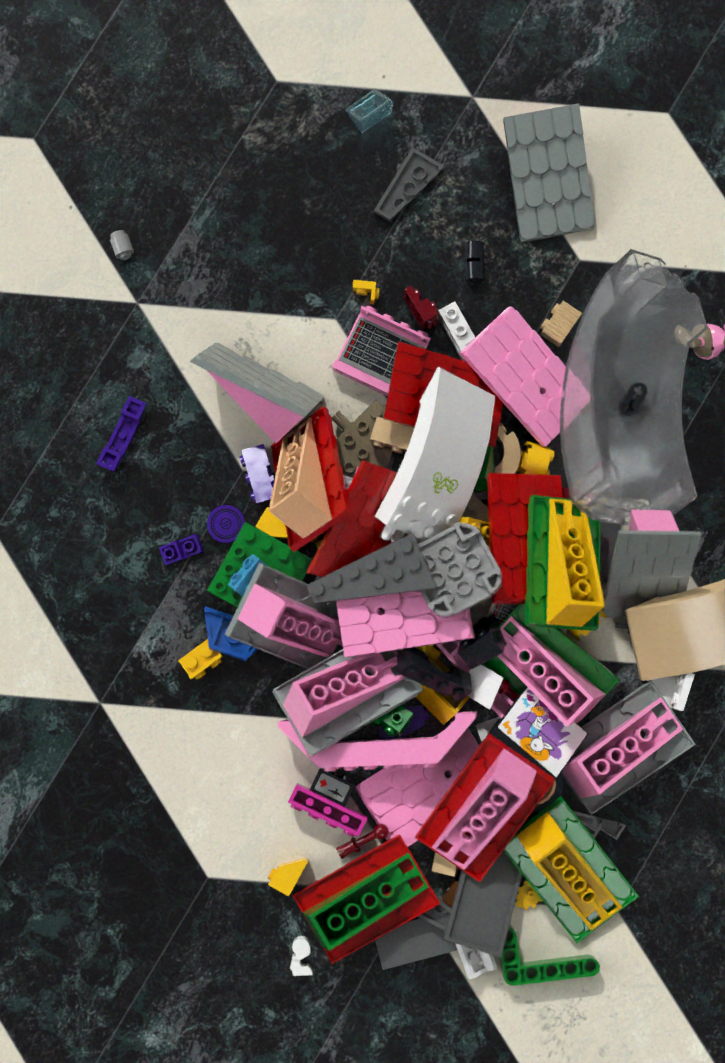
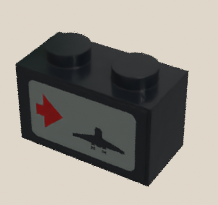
[310,768,355,807]

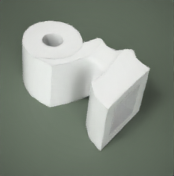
[290,936,313,976]

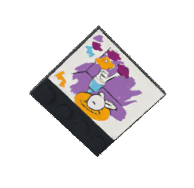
[490,686,589,794]

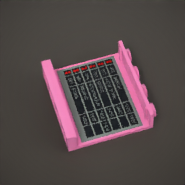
[332,306,431,396]

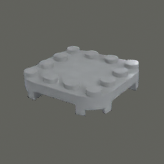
[419,522,502,618]

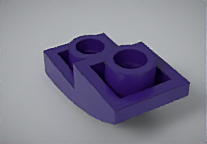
[159,534,204,565]

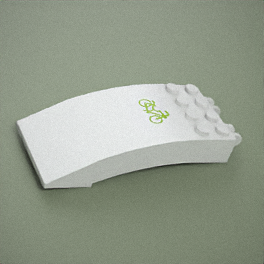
[375,367,495,544]

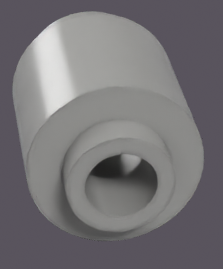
[110,230,134,260]

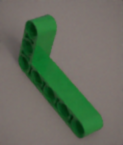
[500,925,600,986]

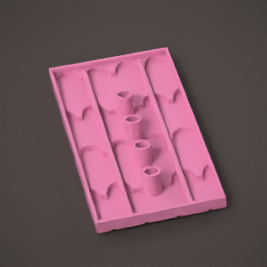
[459,307,593,446]
[336,591,474,657]
[354,728,479,847]

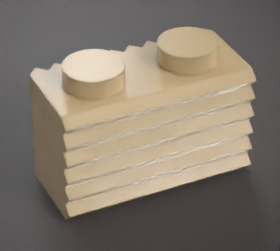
[540,301,582,347]

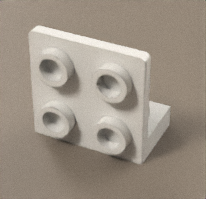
[647,673,695,711]

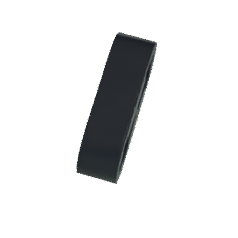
[618,382,647,416]

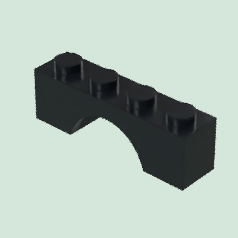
[397,647,472,702]

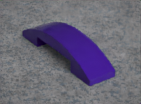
[96,396,147,472]

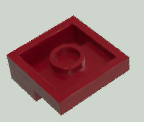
[403,286,439,330]

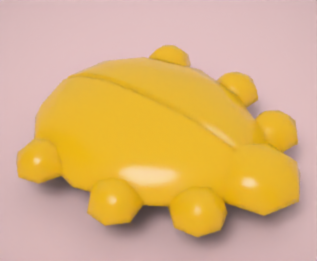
[516,881,543,910]

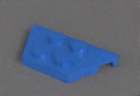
[204,606,258,661]

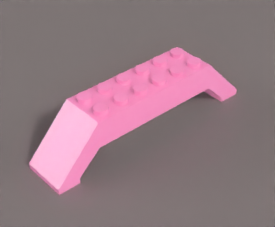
[278,711,478,771]

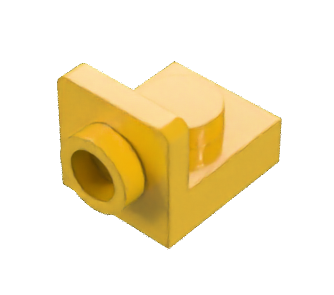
[353,280,379,304]

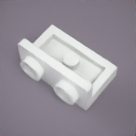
[456,944,497,979]

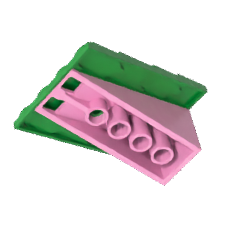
[481,604,620,727]

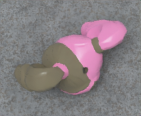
[675,324,725,360]

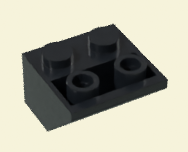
[458,614,505,669]

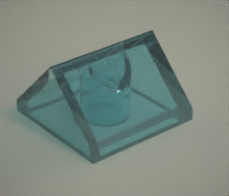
[345,89,393,133]

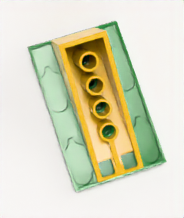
[525,495,605,631]
[503,796,639,943]

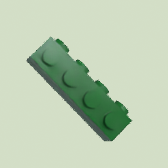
[371,705,413,739]

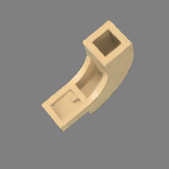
[495,422,521,474]

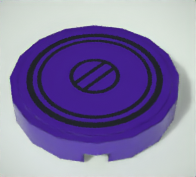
[207,505,245,543]

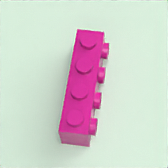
[288,783,367,837]

